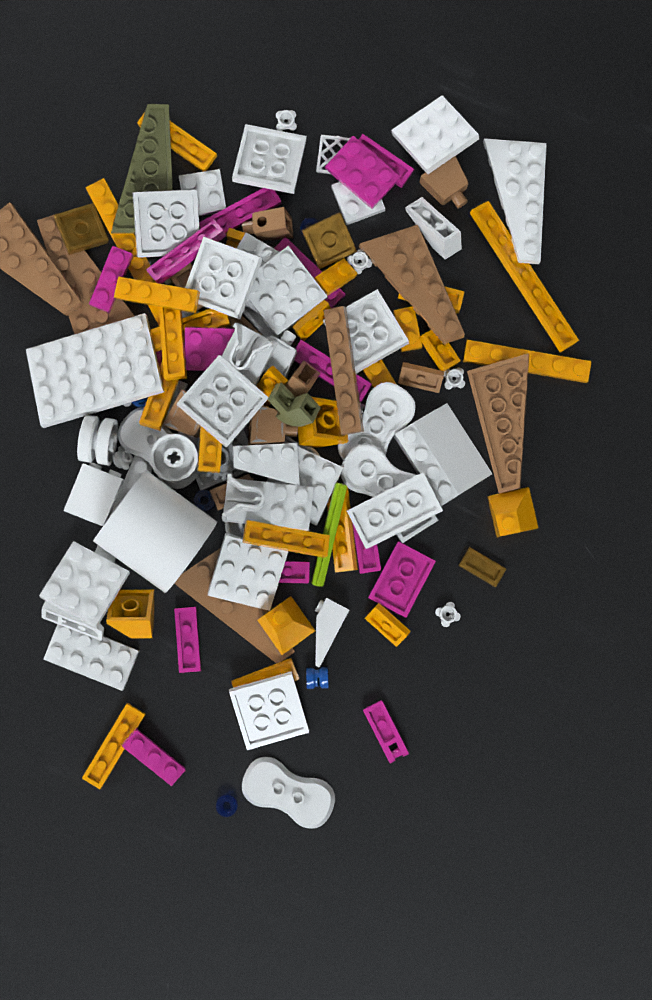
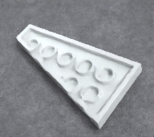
[483,139,546,264]

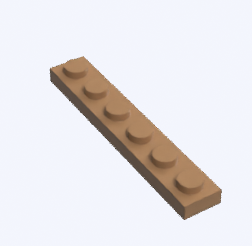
[324,306,364,436]

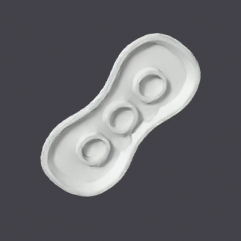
[338,382,415,460]
[118,407,201,489]
[341,444,417,497]
[242,757,335,829]

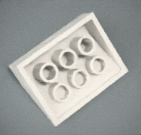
[394,403,492,506]

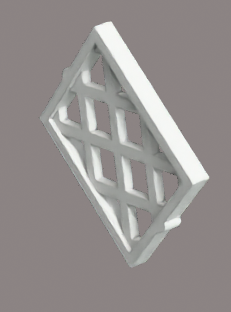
[316,135,350,174]

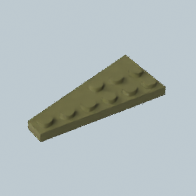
[110,104,173,234]

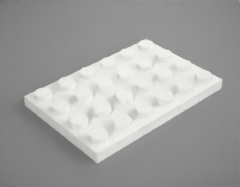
[26,313,165,428]

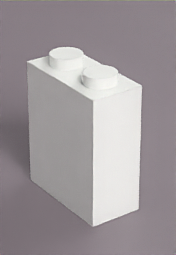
[64,462,124,526]

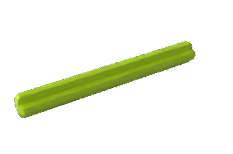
[312,483,347,587]

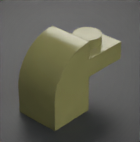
[268,382,321,427]

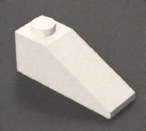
[405,197,462,259]
[315,598,349,667]
[42,601,104,641]

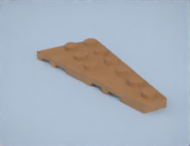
[0,202,83,315]
[37,215,134,334]
[359,225,465,344]
[467,353,529,493]
[174,548,295,663]

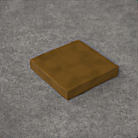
[54,203,109,255]
[301,212,357,269]

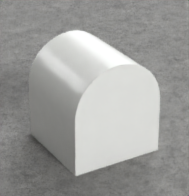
[93,470,217,593]

